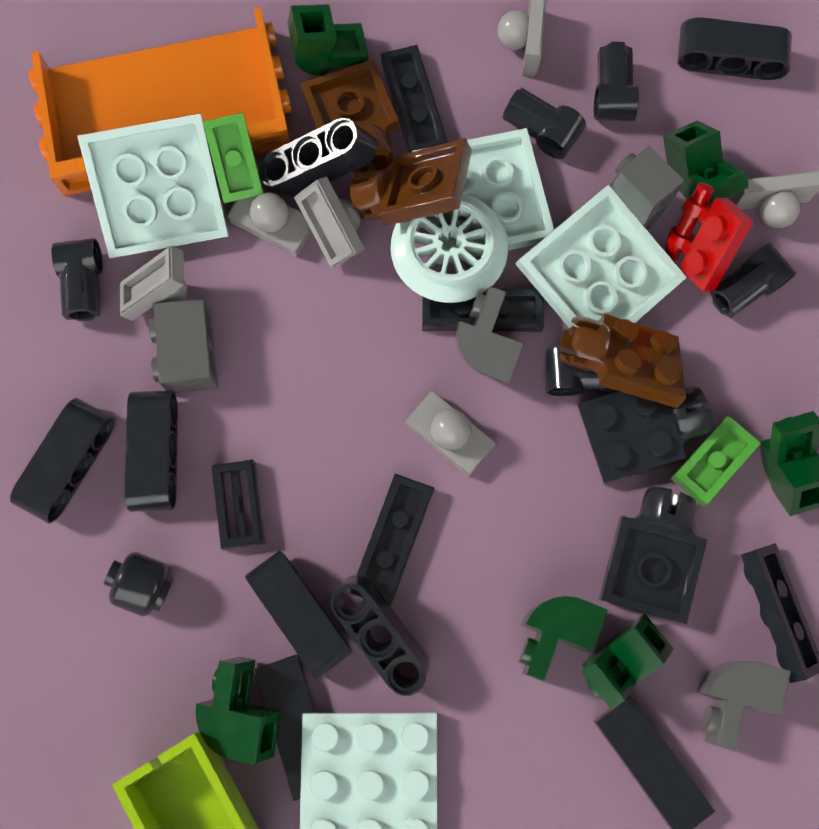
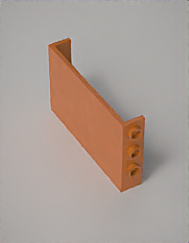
[28,7,292,196]

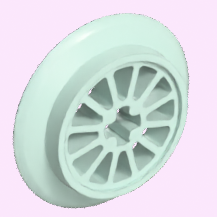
[391,194,508,303]

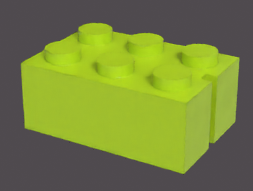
[112,732,259,829]

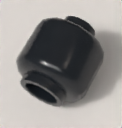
[104,552,174,616]

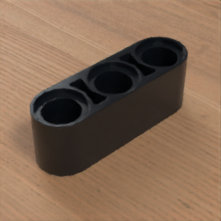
[677,17,792,80]
[259,118,377,197]
[125,390,178,512]
[10,398,115,524]
[245,550,353,679]
[331,575,429,696]

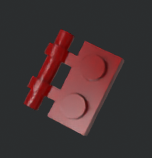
[664,183,754,292]

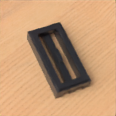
[211,459,265,550]

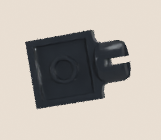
[578,386,714,484]
[599,487,708,625]

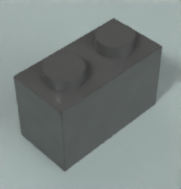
[609,146,684,230]
[148,298,218,393]

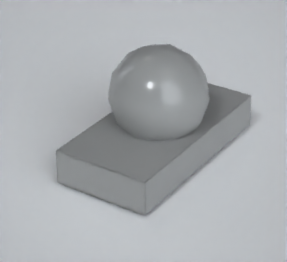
[497,0,546,77]
[730,171,819,229]
[294,176,365,269]
[227,192,312,257]
[120,245,188,321]
[405,391,496,477]

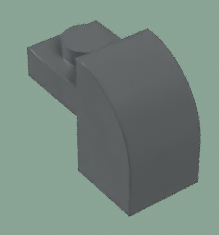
[456,286,524,383]
[697,661,790,751]

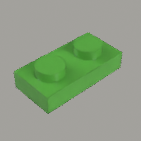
[203,112,264,203]
[670,415,761,507]

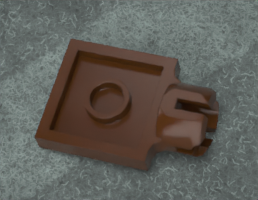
[300,59,399,175]
[350,138,472,225]
[559,313,686,408]

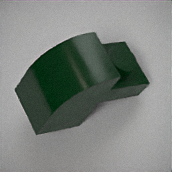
[287,4,369,76]
[663,120,749,204]
[760,411,819,516]
[519,596,608,681]
[582,614,674,710]
[196,657,281,765]

